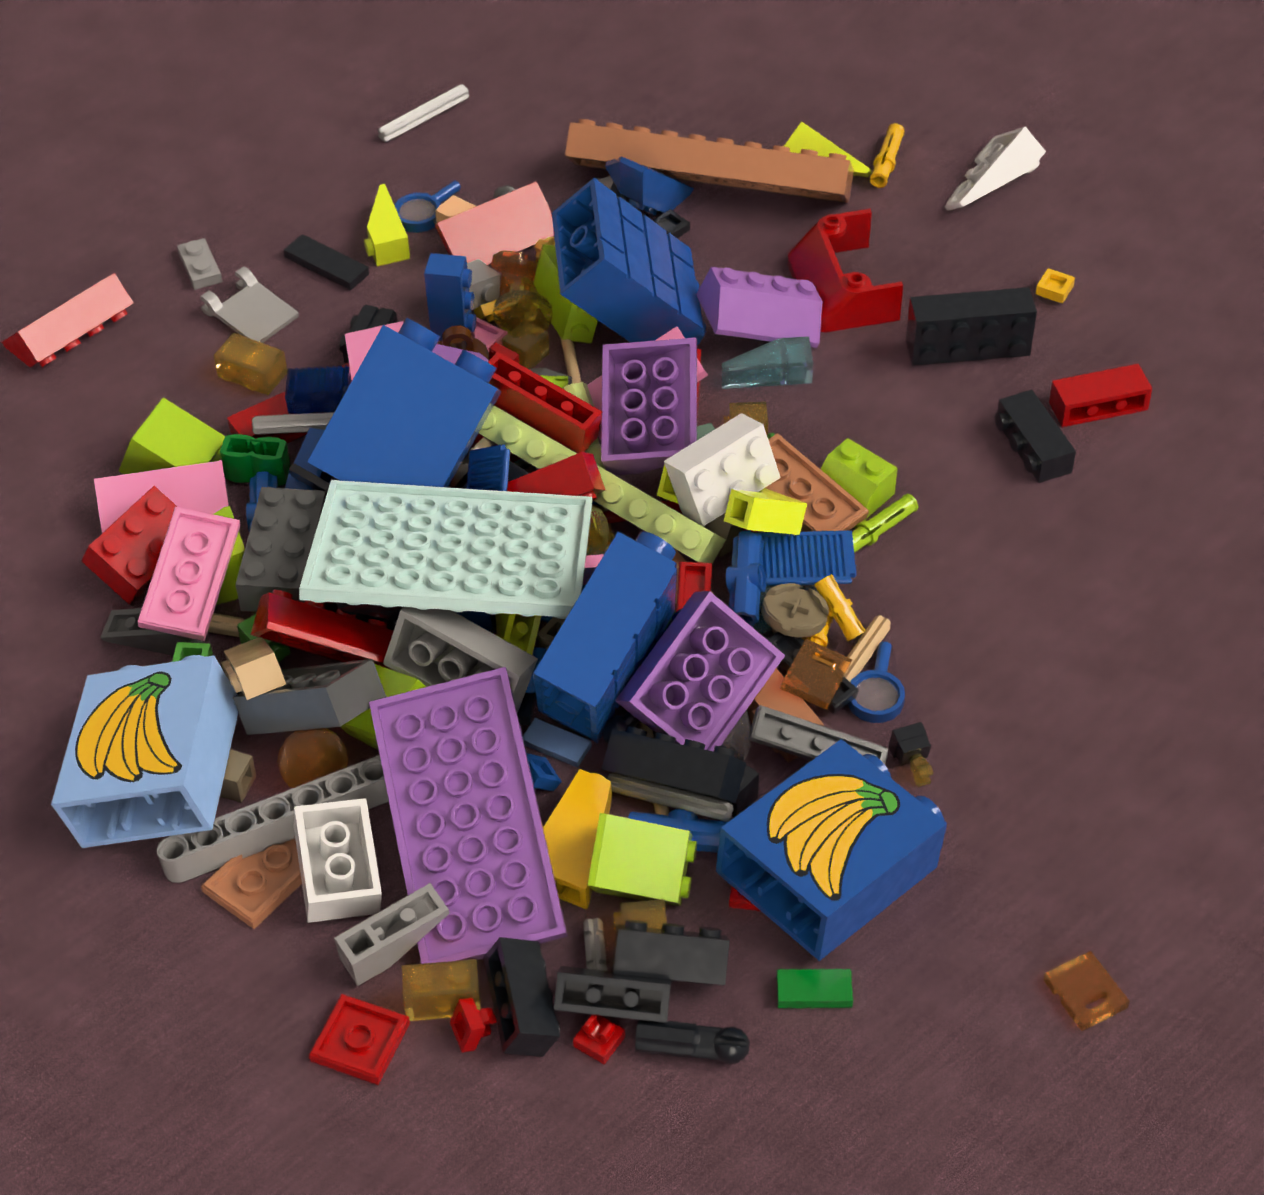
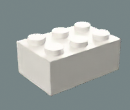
[664,413,781,527]
[294,798,382,923]

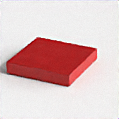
[309,994,410,1085]

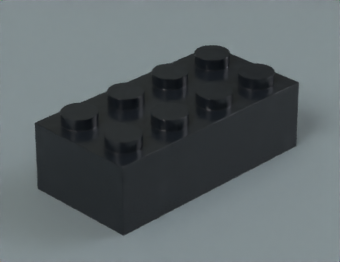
[906,287,1037,366]

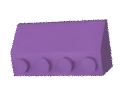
[696,267,822,348]

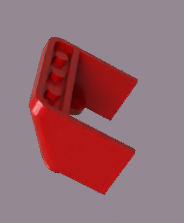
[788,209,903,332]

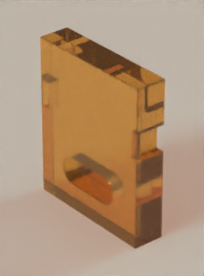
[780,639,852,710]
[1043,951,1130,1031]

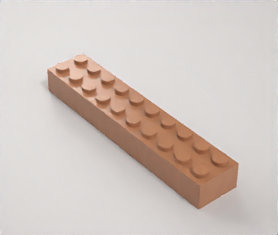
[565,119,854,203]

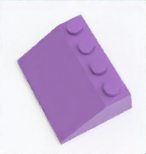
[601,337,697,475]
[615,591,785,751]

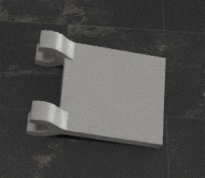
[200,266,299,347]

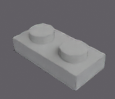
[177,238,222,290]

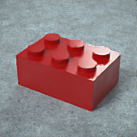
[81,486,177,605]

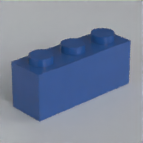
[424,253,476,341]

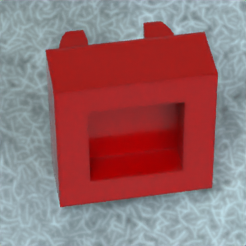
[449,998,496,1053]
[573,1014,625,1065]

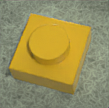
[1035,268,1075,304]
[474,296,511,323]

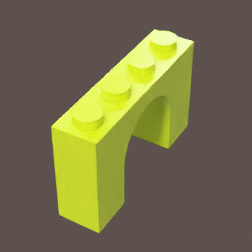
[657,465,807,535]

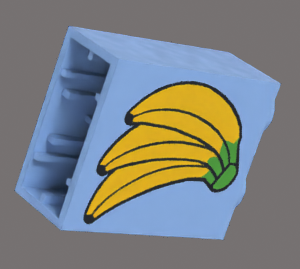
[51,655,238,848]

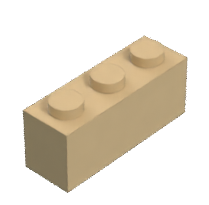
[221,637,286,700]

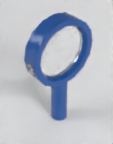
[394,180,461,233]
[848,641,905,723]

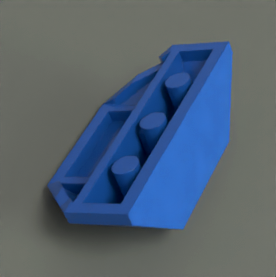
[605,156,694,215]

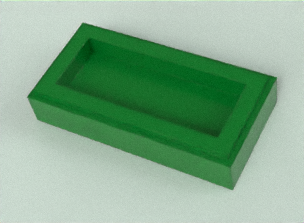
[777,969,853,1008]

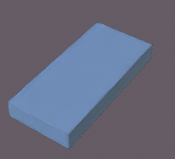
[523,718,592,768]

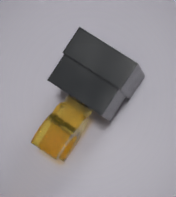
[888,722,934,787]

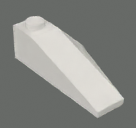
[945,126,1046,211]

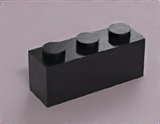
[994,390,1076,483]
[612,920,730,985]
[483,937,560,1057]
[554,966,672,1023]

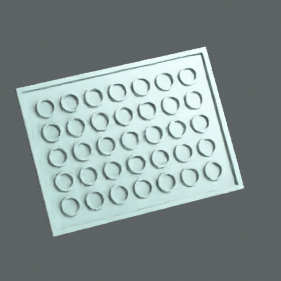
[299,480,592,619]

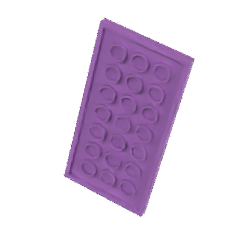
[369,667,568,973]

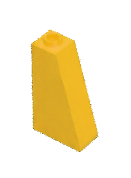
[543,769,612,910]

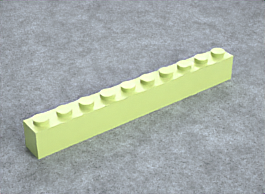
[479,405,726,563]

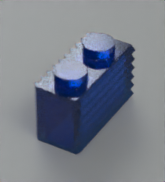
[285,365,352,414]

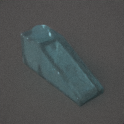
[721,336,813,389]

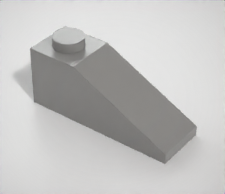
[334,883,450,986]

